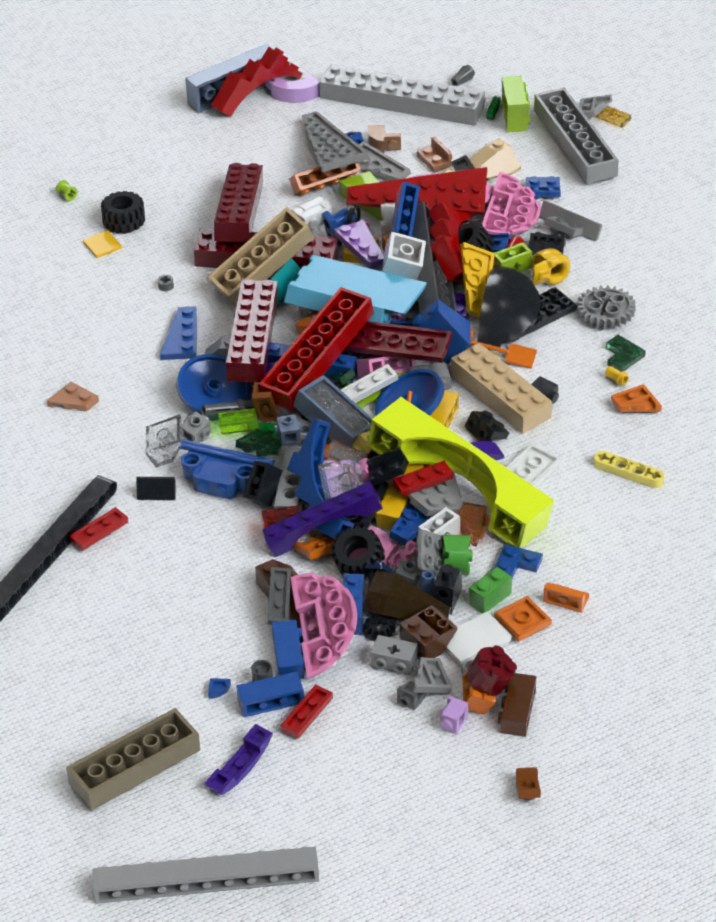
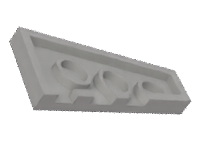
[358,141,411,181]

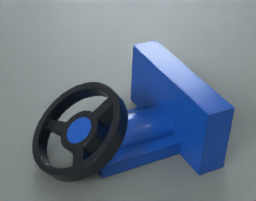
[321,205,361,247]

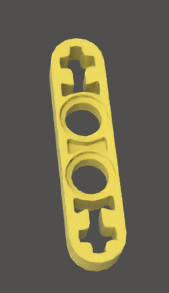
[594,451,664,488]

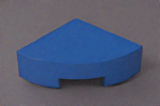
[208,678,231,699]

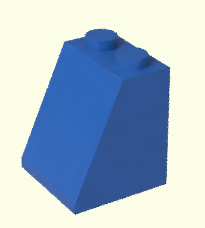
[413,299,471,365]

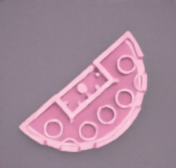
[482,172,541,235]
[291,573,357,679]

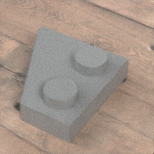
[579,94,613,119]
[413,657,452,694]

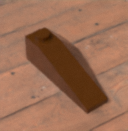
[255,559,301,628]

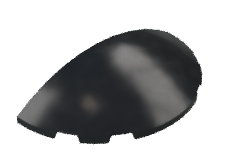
[478,266,540,350]

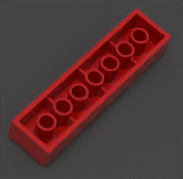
[258,287,374,411]

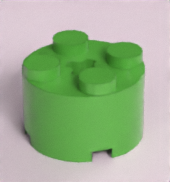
[441,535,473,575]

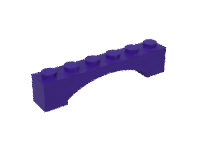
[262,481,383,557]

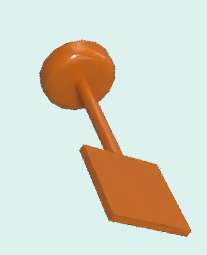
[468,329,537,369]

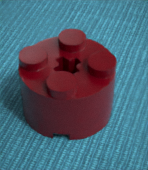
[467,645,517,696]

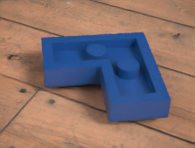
[493,544,543,579]

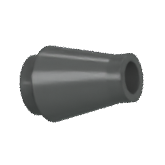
[451,65,475,86]

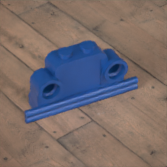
[178,439,275,499]

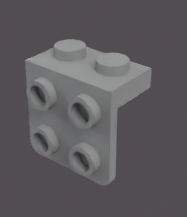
[416,530,443,577]

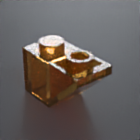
[459,502,489,547]

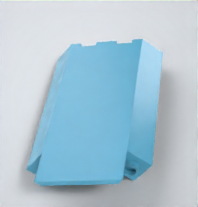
[284,255,427,324]

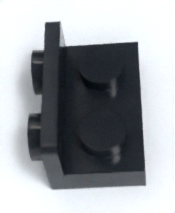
[528,232,566,255]
[366,447,409,486]

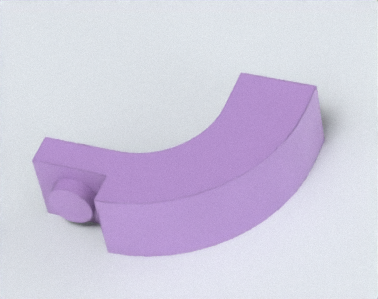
[265,75,320,103]

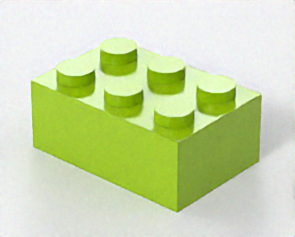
[502,75,530,132]

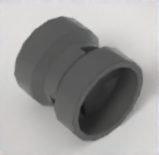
[251,660,273,682]

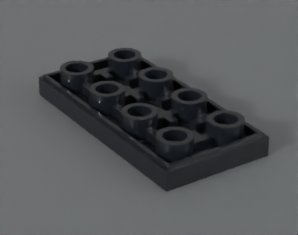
[522,287,577,337]

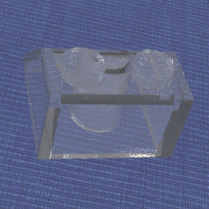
[145,414,182,468]
[318,460,364,501]

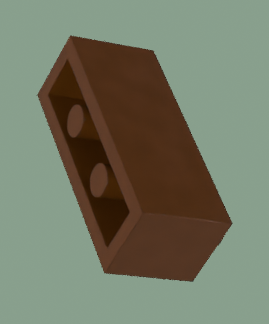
[497,673,537,737]

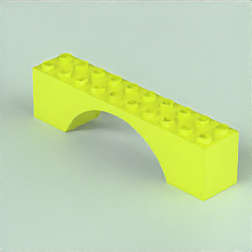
[367,397,554,548]

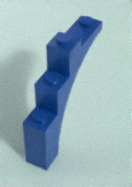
[287,418,354,539]

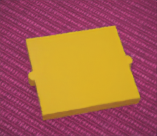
[83,230,122,258]

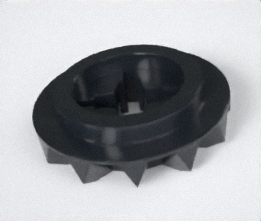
[363,614,396,640]

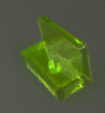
[218,408,259,435]

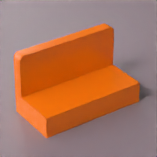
[543,583,589,613]

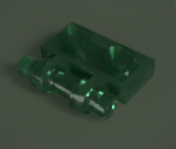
[235,429,282,457]

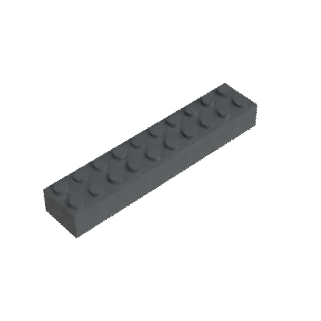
[412,201,457,313]

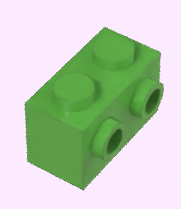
[469,567,512,614]

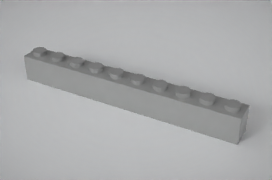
[92,846,319,904]

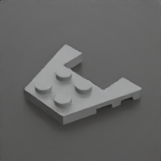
[386,472,463,517]

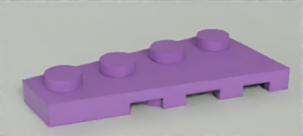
[333,220,384,269]

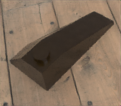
[363,570,451,619]

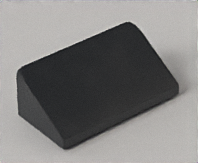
[136,476,177,500]

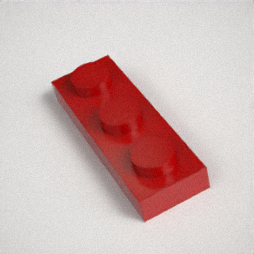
[393,460,454,497]
[69,507,128,551]
[280,684,333,739]

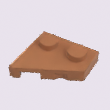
[47,381,99,411]

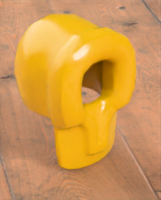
[532,248,570,285]

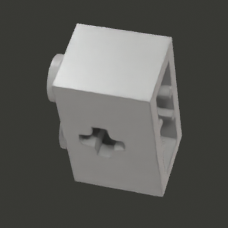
[371,635,418,675]

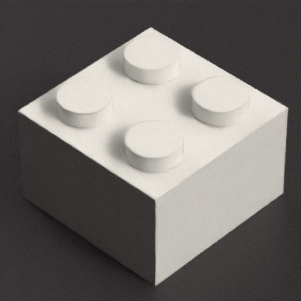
[382,232,426,280]

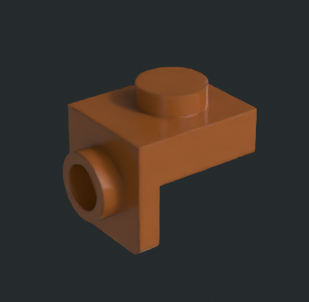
[516,767,541,800]

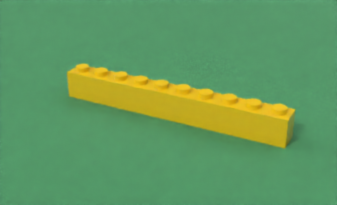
[374,390,459,530]

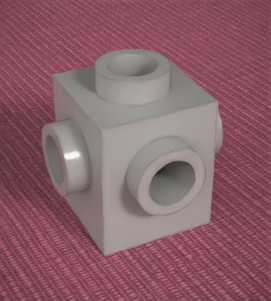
[180,411,211,443]

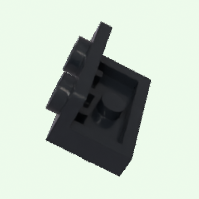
[464,410,510,442]

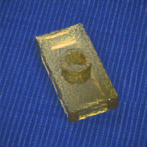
[595,106,631,128]

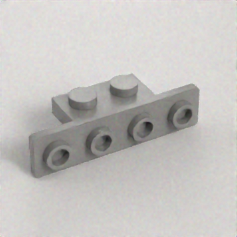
[539,201,602,241]

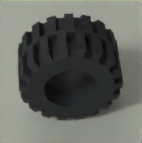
[101,191,145,233]
[458,221,494,252]
[331,526,385,580]

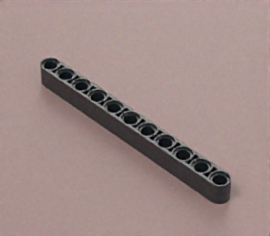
[0,475,117,621]

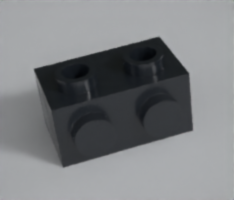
[243,461,283,507]

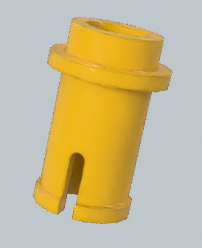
[605,366,629,385]

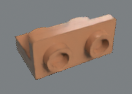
[417,137,452,173]

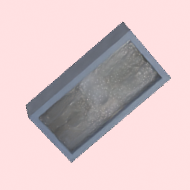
[293,375,373,453]

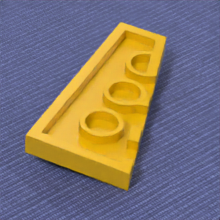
[460,242,495,318]

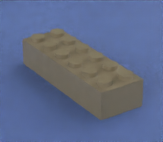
[66,708,200,811]

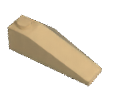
[469,138,521,181]

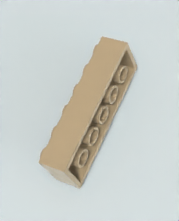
[208,207,314,307]
[451,343,552,434]

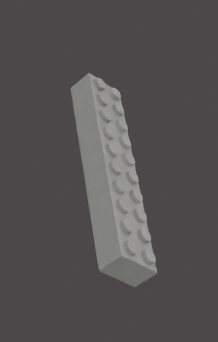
[320,64,485,126]

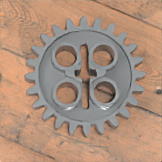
[577,285,636,329]

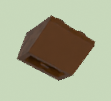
[399,605,458,659]

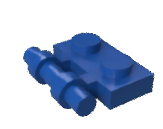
[526,176,561,199]

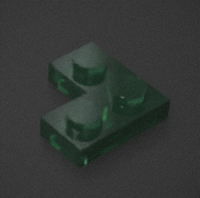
[606,334,646,372]

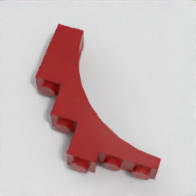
[211,47,303,117]
[429,202,472,283]

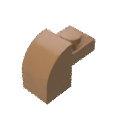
[368,125,401,153]

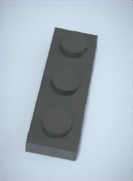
[267,567,291,625]

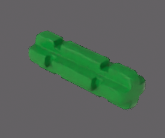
[486,96,501,120]

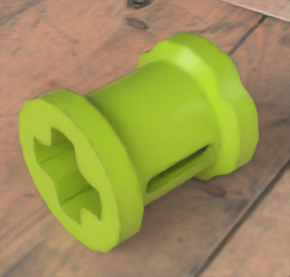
[55,180,78,201]

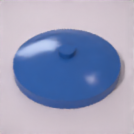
[176,354,251,419]
[375,369,444,416]

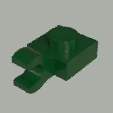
[328,369,356,387]

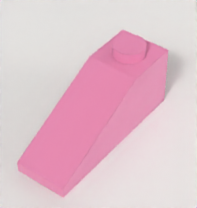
[356,356,415,378]

